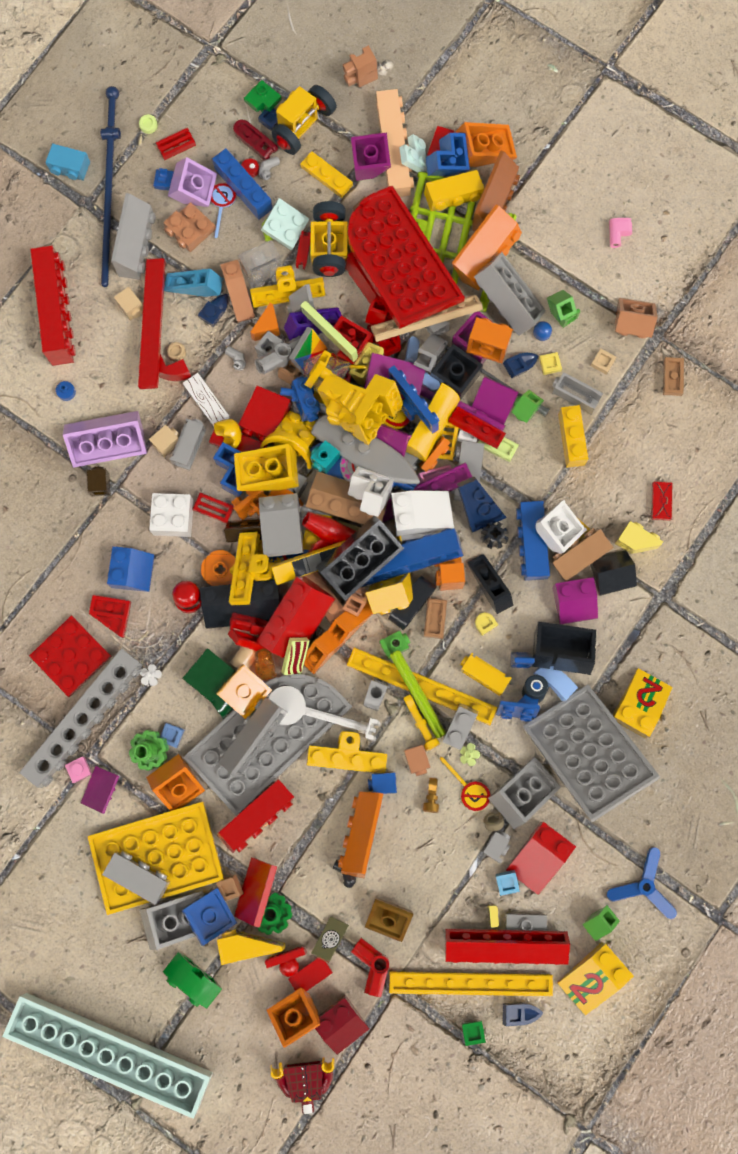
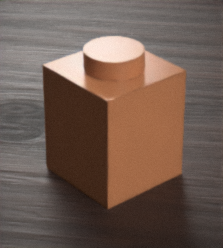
[404,745,430,777]

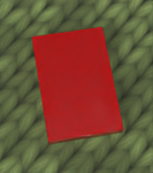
[234,857,277,927]

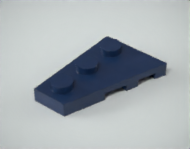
[457,476,507,533]

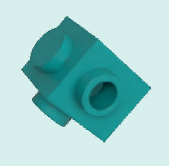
[311,440,341,474]

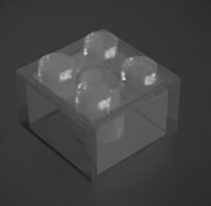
[238,240,284,289]

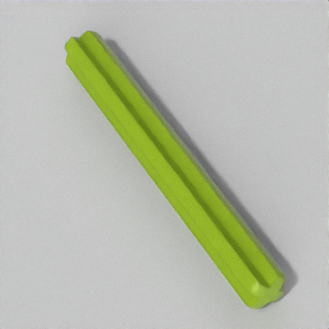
[390,650,446,738]

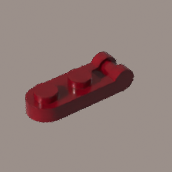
[233,119,278,161]

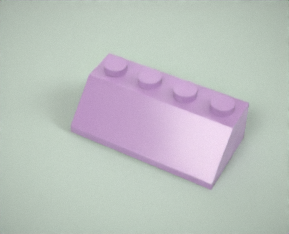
[63,411,147,468]

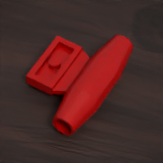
[302,512,356,553]

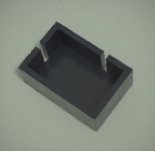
[532,621,596,675]

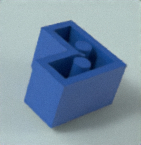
[426,133,470,176]
[213,442,243,497]

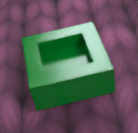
[461,1020,486,1046]

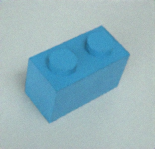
[45,143,90,181]

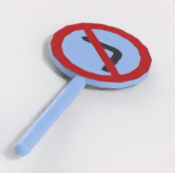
[211,183,236,238]

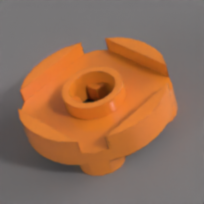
[201,550,236,586]

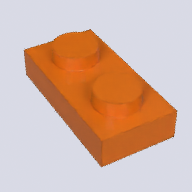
[419,436,450,472]

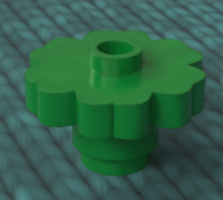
[258,892,293,935]

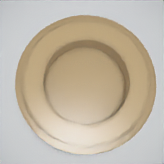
[167,342,186,362]

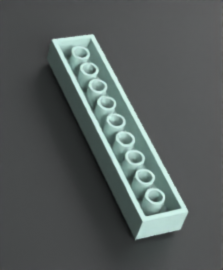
[2,993,213,1119]

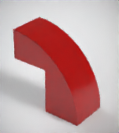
[159,354,191,381]

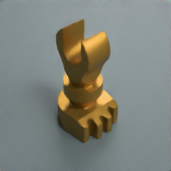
[423,778,439,813]

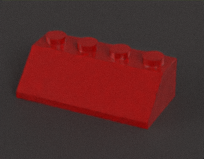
[257,576,336,658]

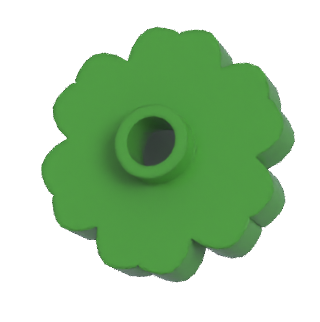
[129,730,169,771]

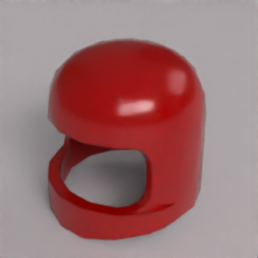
[172,580,201,614]

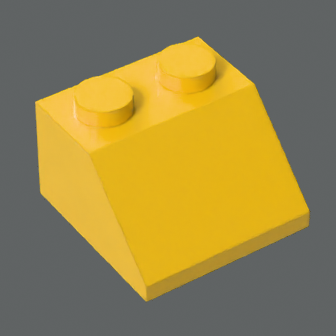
[366,573,413,615]

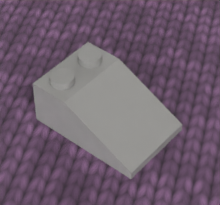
[259,493,303,557]
[488,757,561,829]
[140,890,204,950]

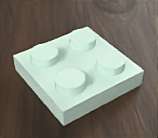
[261,198,309,250]

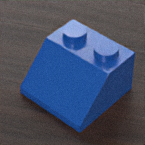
[107,546,155,592]

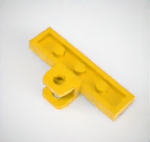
[250,265,325,308]
[229,532,273,605]
[306,731,387,774]

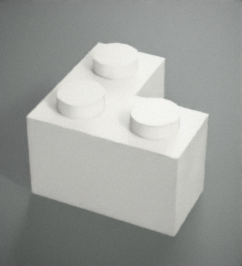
[348,467,394,517]

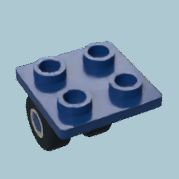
[496,675,548,722]

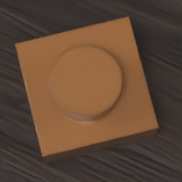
[216,875,243,901]

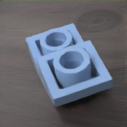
[534,666,578,701]

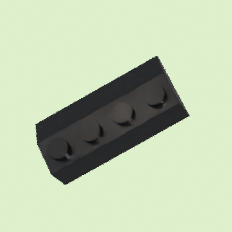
[200,580,281,629]

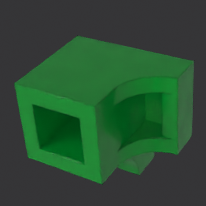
[244,80,282,112]

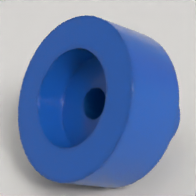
[56,381,76,401]

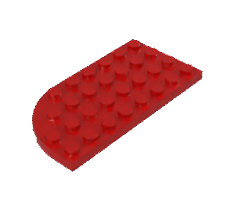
[348,185,465,329]

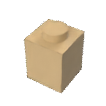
[114,287,143,321]
[149,425,180,458]

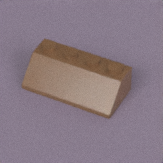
[305,471,387,525]

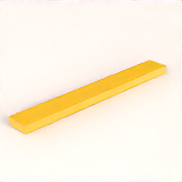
[346,647,498,726]
[389,971,553,996]

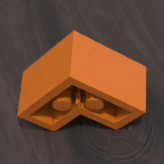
[434,557,465,591]

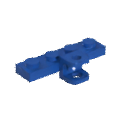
[388,365,439,434]

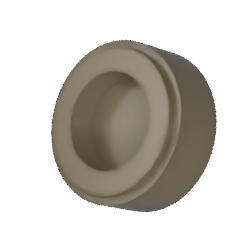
[483,812,504,832]

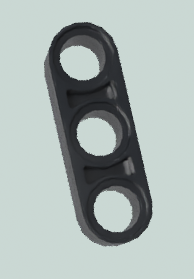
[388,575,437,631]

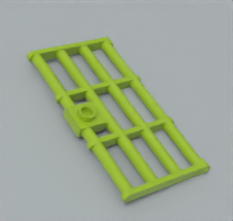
[409,172,476,284]

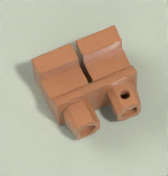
[342,45,378,87]

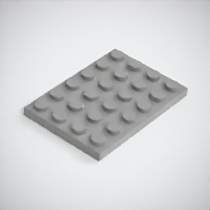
[523,685,660,823]

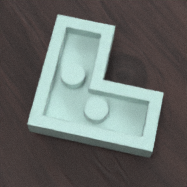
[399,134,427,173]

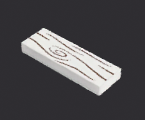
[183,373,230,427]

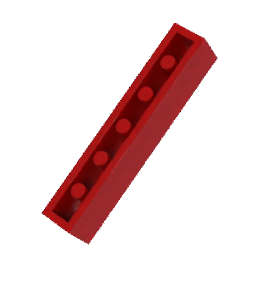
[445,929,570,965]

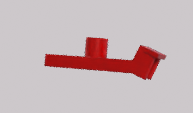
[296,231,311,270]

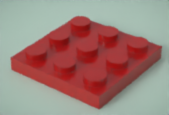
[29,615,112,697]

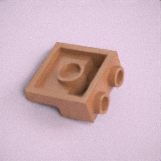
[163,202,216,252]

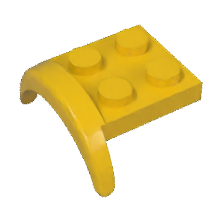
[260,411,317,469]

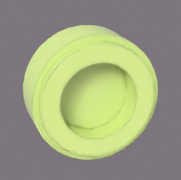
[139,114,158,134]

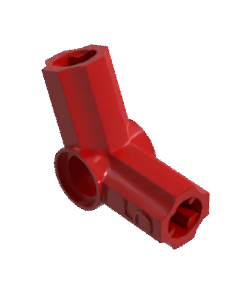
[351,937,389,997]

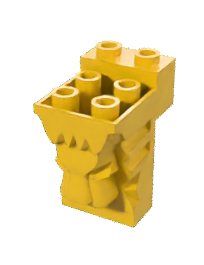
[317,374,403,445]

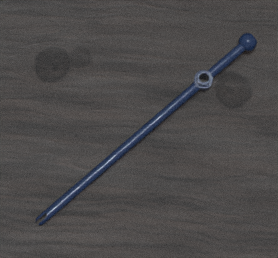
[100,86,121,287]

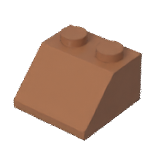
[615,298,657,339]

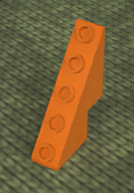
[304,598,373,674]

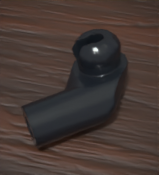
[333,860,356,888]

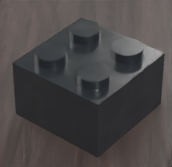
[431,344,483,401]

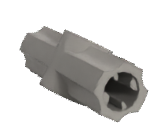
[254,336,301,375]

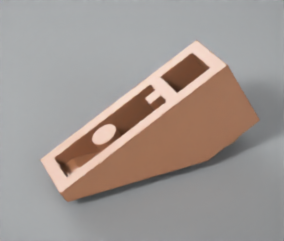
[220,260,255,323]

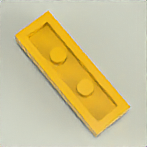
[300,151,353,198]

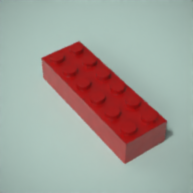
[30,245,76,366]

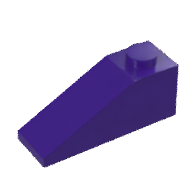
[284,307,342,340]

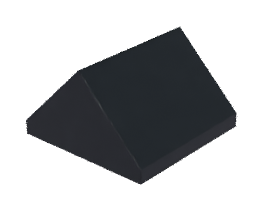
[590,550,637,596]

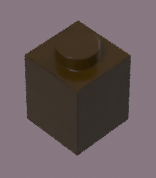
[87,466,111,497]

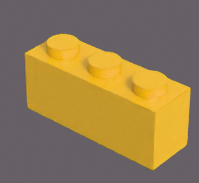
[424,170,484,211]
[558,405,588,468]

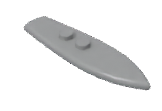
[311,415,420,484]

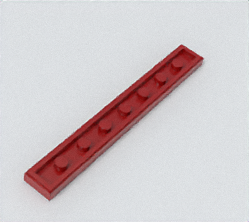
[138,258,166,389]

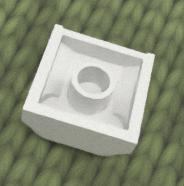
[536,500,587,554]

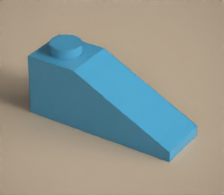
[164,269,223,297]

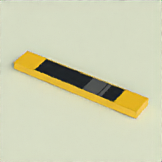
[270,540,346,585]

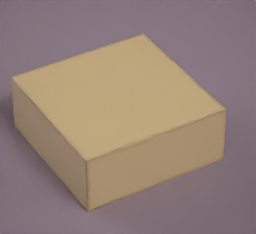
[591,348,617,375]

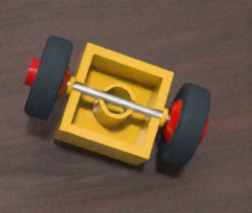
[271,85,337,155]
[311,201,348,277]

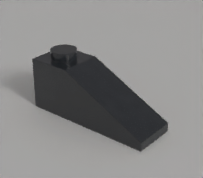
[467,554,514,614]

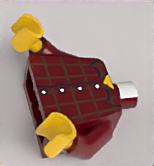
[270,1057,335,1114]

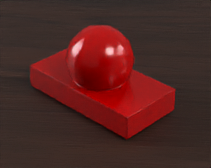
[265,945,307,977]

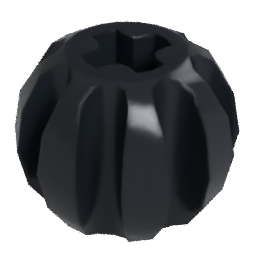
[481,521,509,549]

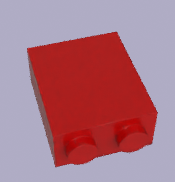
[238,386,292,445]

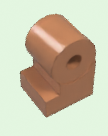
[343,587,367,616]

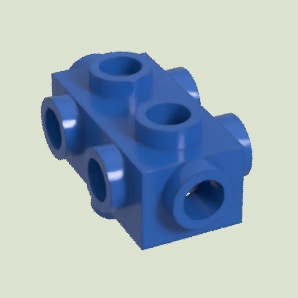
[280,376,320,422]

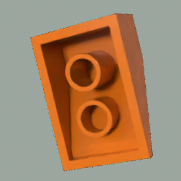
[455,122,517,167]

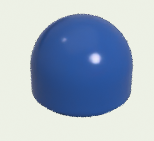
[533,321,552,341]

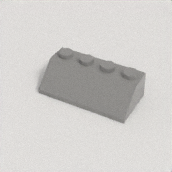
[111,193,156,280]
[474,252,546,336]
[219,697,288,777]

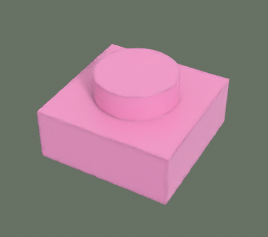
[65,756,92,783]

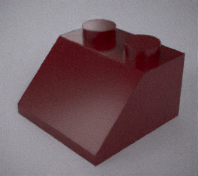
[315,994,370,1055]

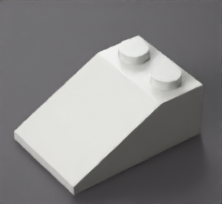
[391,491,454,536]

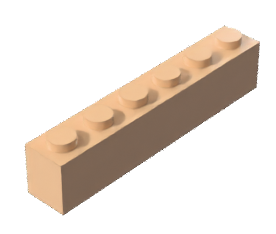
[376,89,414,197]

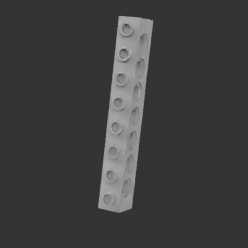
[19,648,143,788]

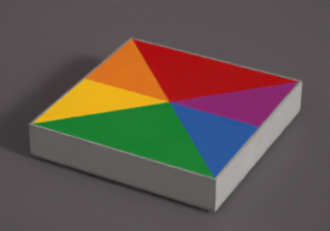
[289,327,329,378]

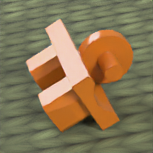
[232,491,267,521]

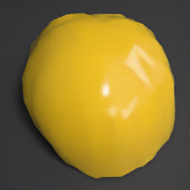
[214,419,242,449]

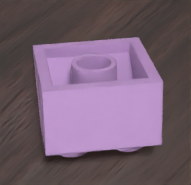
[168,157,217,207]

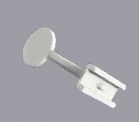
[269,686,381,742]

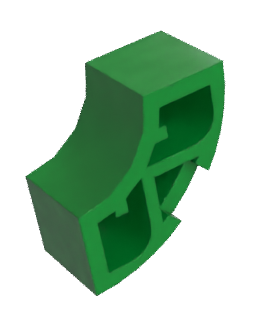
[163,952,222,1009]

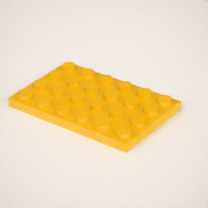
[87,802,224,915]

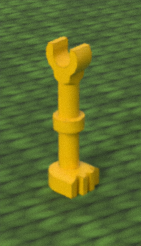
[403,695,440,752]

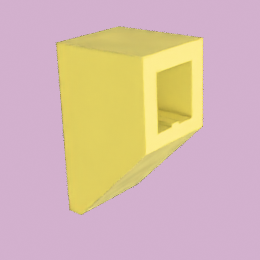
[615,521,663,554]

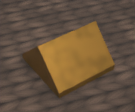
[364,897,414,942]

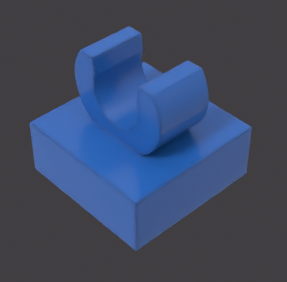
[153,168,174,191]

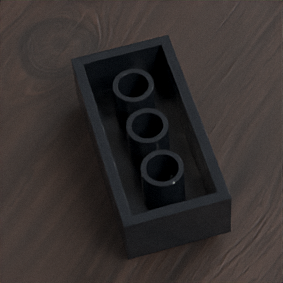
[315,516,404,601]

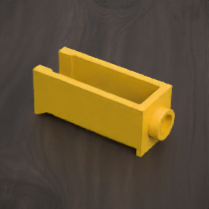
[460,653,512,696]

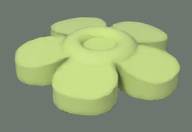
[460,743,480,766]

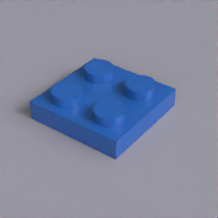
[182,888,237,946]

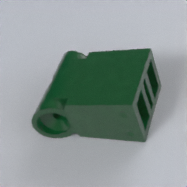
[182,648,236,719]

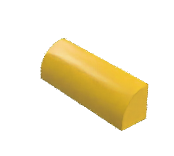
[406,383,460,462]

